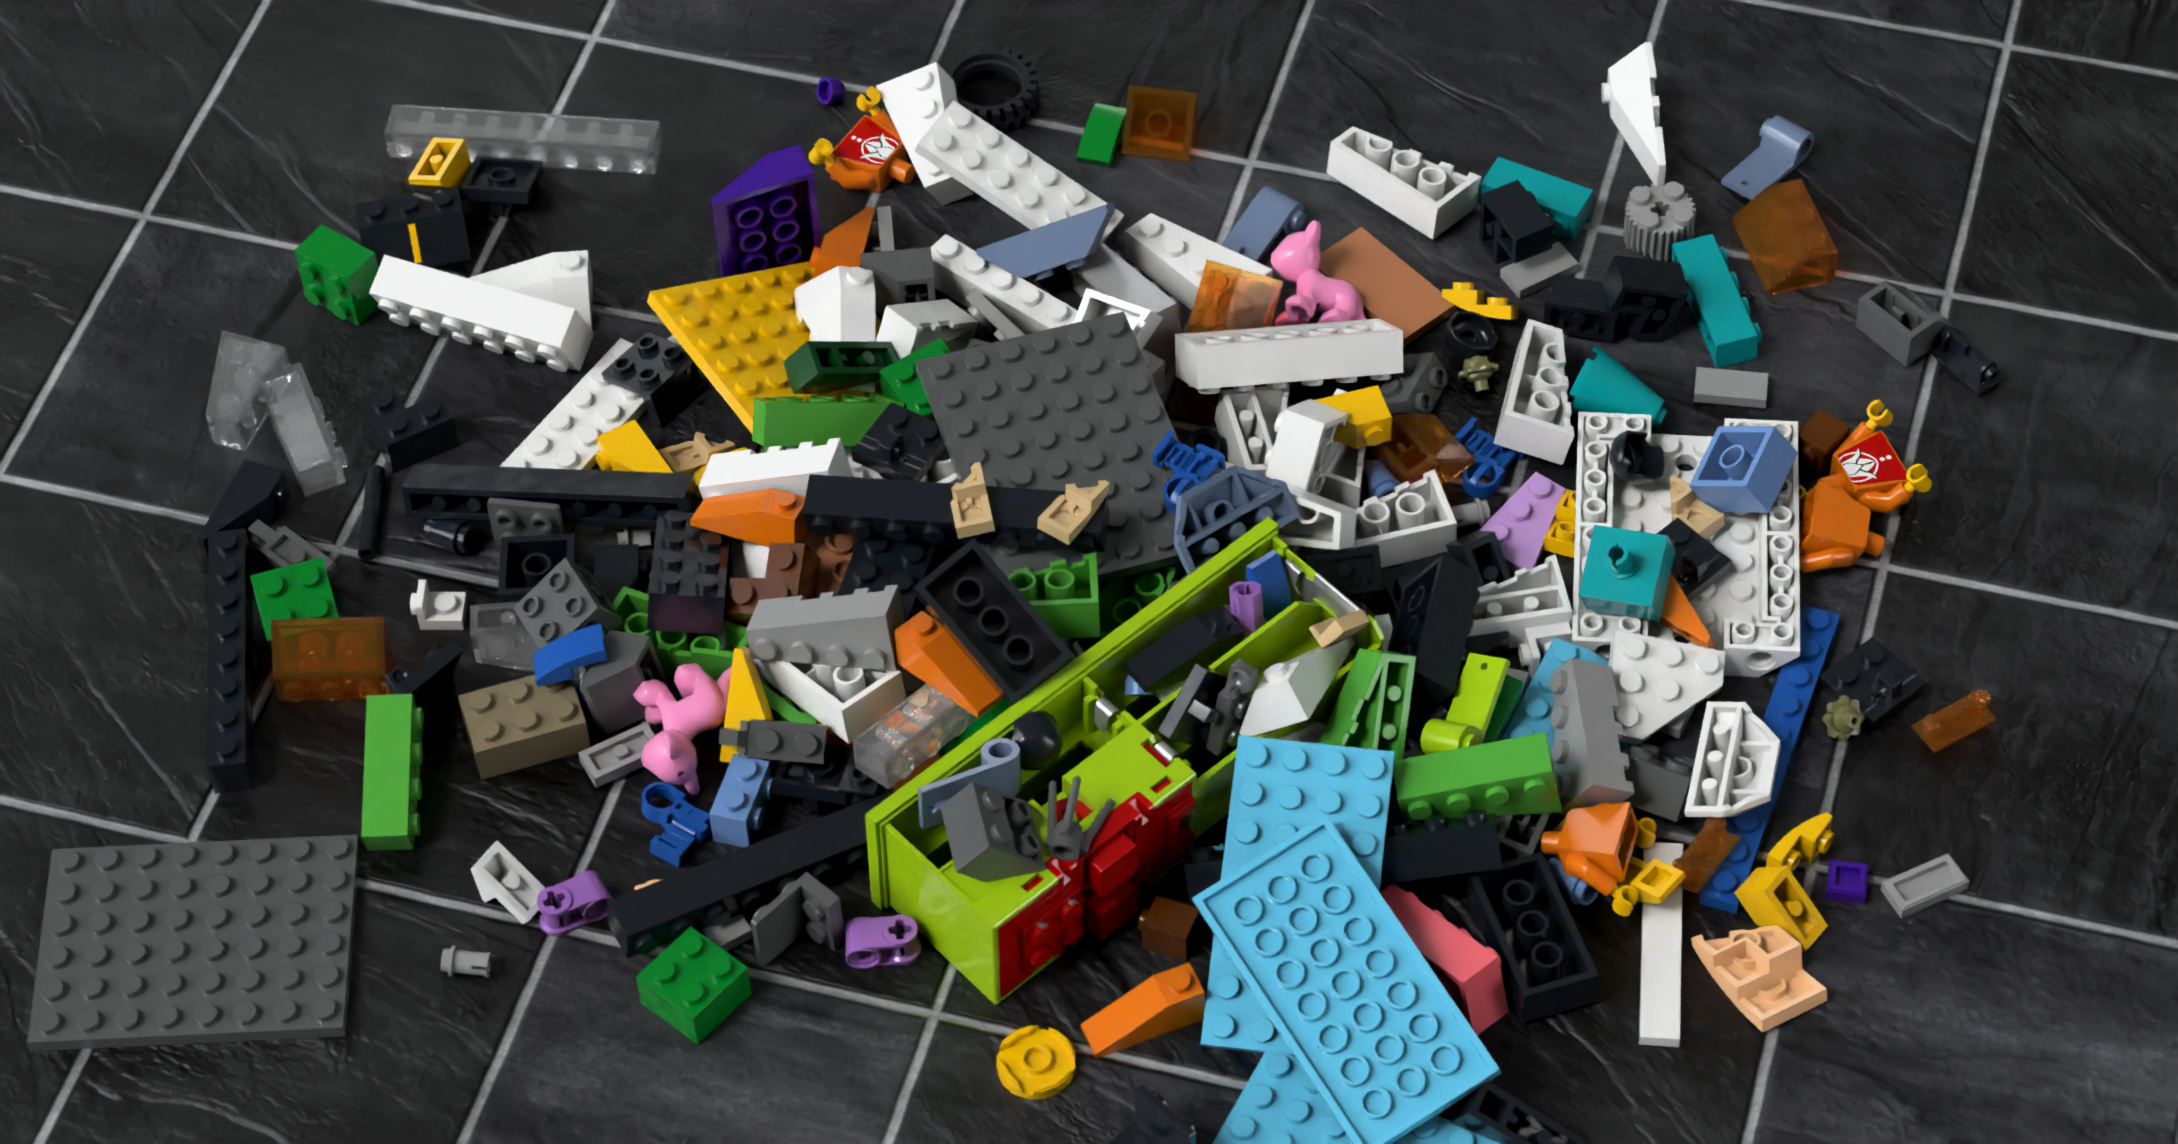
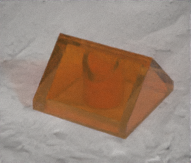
[1121,85,1198,161]

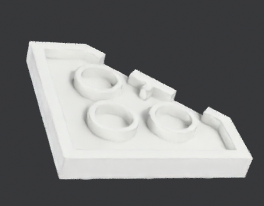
[1609,629,1726,745]

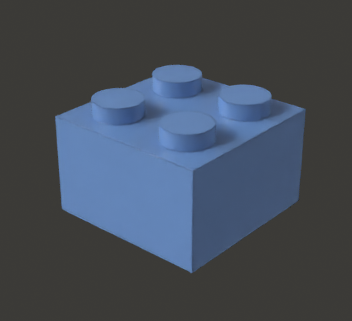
[1689,426,1798,513]

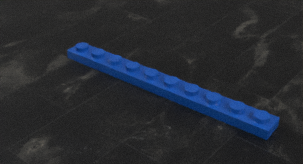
[1699,605,1840,914]

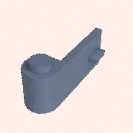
[1721,115,1815,202]
[1221,186,1306,263]
[918,738,1021,830]

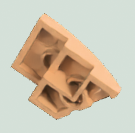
[1692,925,1827,1032]

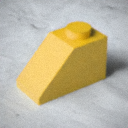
[408,137,472,192]
[1314,385,1392,449]
[1734,866,1828,952]

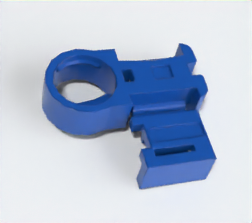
[1453,417,1524,499]
[1152,430,1226,515]
[641,782,712,868]

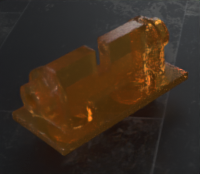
[1911,689,1996,753]
[1672,817,1740,894]

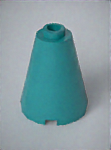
[1569,345,1668,429]

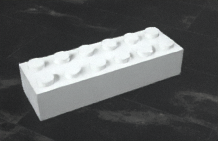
[369,255,595,372]
[1175,318,1403,394]

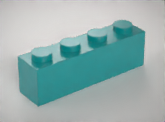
[1672,234,1762,369]

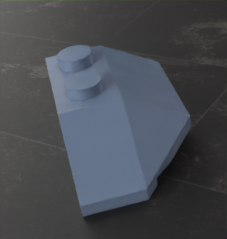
[976,202,1115,281]
[1174,465,1300,575]

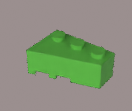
[1319,648,1416,761]

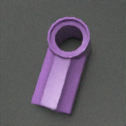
[1229,581,1268,640]

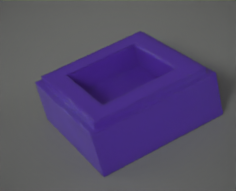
[1825,859,1869,904]

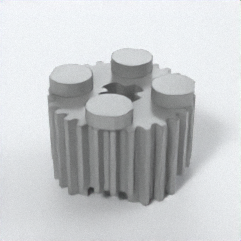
[1623,181,1696,261]

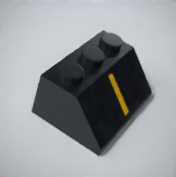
[355,186,472,270]

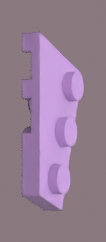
[1479,472,1565,574]

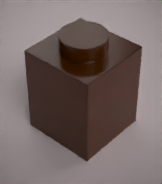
[1798,409,1850,475]
[1138,895,1201,961]

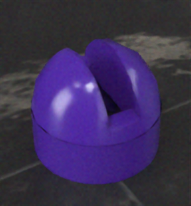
[817,77,846,104]

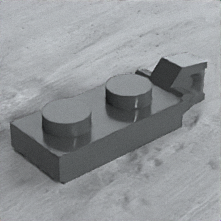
[248,519,339,579]
[1206,658,1258,756]
[719,719,827,764]

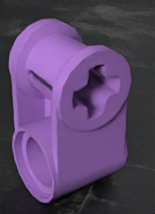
[537,870,613,937]
[845,914,922,969]

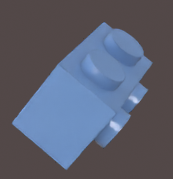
[709,754,774,848]

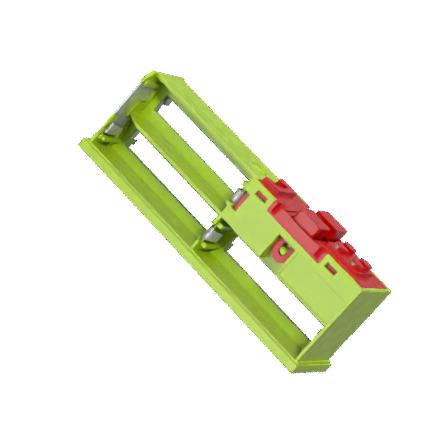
[865,516,1384,1005]

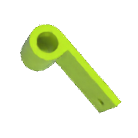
[1421,652,1510,755]

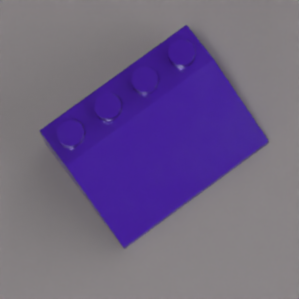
[711,144,822,278]

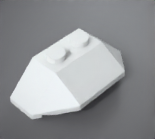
[1685,702,1781,817]

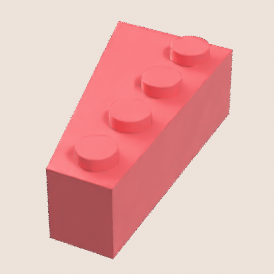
[1380,883,1509,1035]

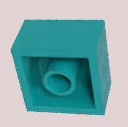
[1578,525,1676,621]

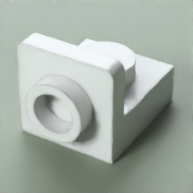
[410,579,468,630]
[1518,621,1572,679]

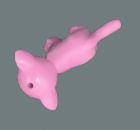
[1271,220,1366,326]
[633,663,732,795]

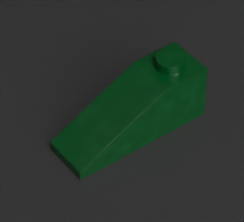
[783,341,898,394]

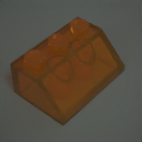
[1732,179,1838,296]
[1186,260,1284,333]
[271,617,395,702]

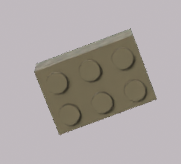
[458,674,591,780]

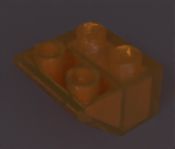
[1372,414,1475,486]

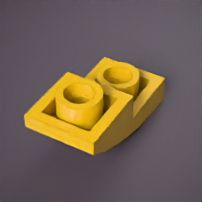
[1442,282,1518,320]
[1543,489,1576,558]
[1766,812,1834,873]

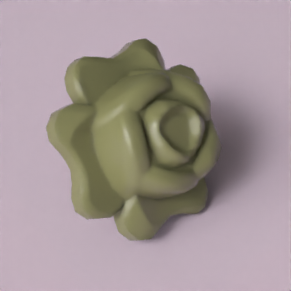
[1458,355,1499,393]
[1822,695,1865,742]

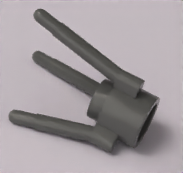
[1044,776,1114,861]

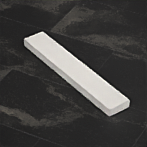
[1639,842,1683,1047]

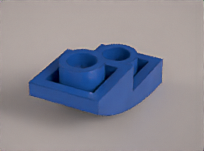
[1246,550,1292,621]
[533,623,608,687]

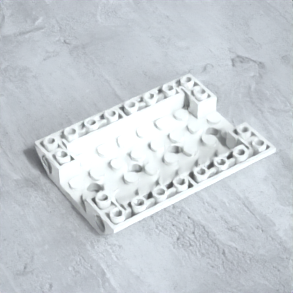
[1572,411,1800,677]

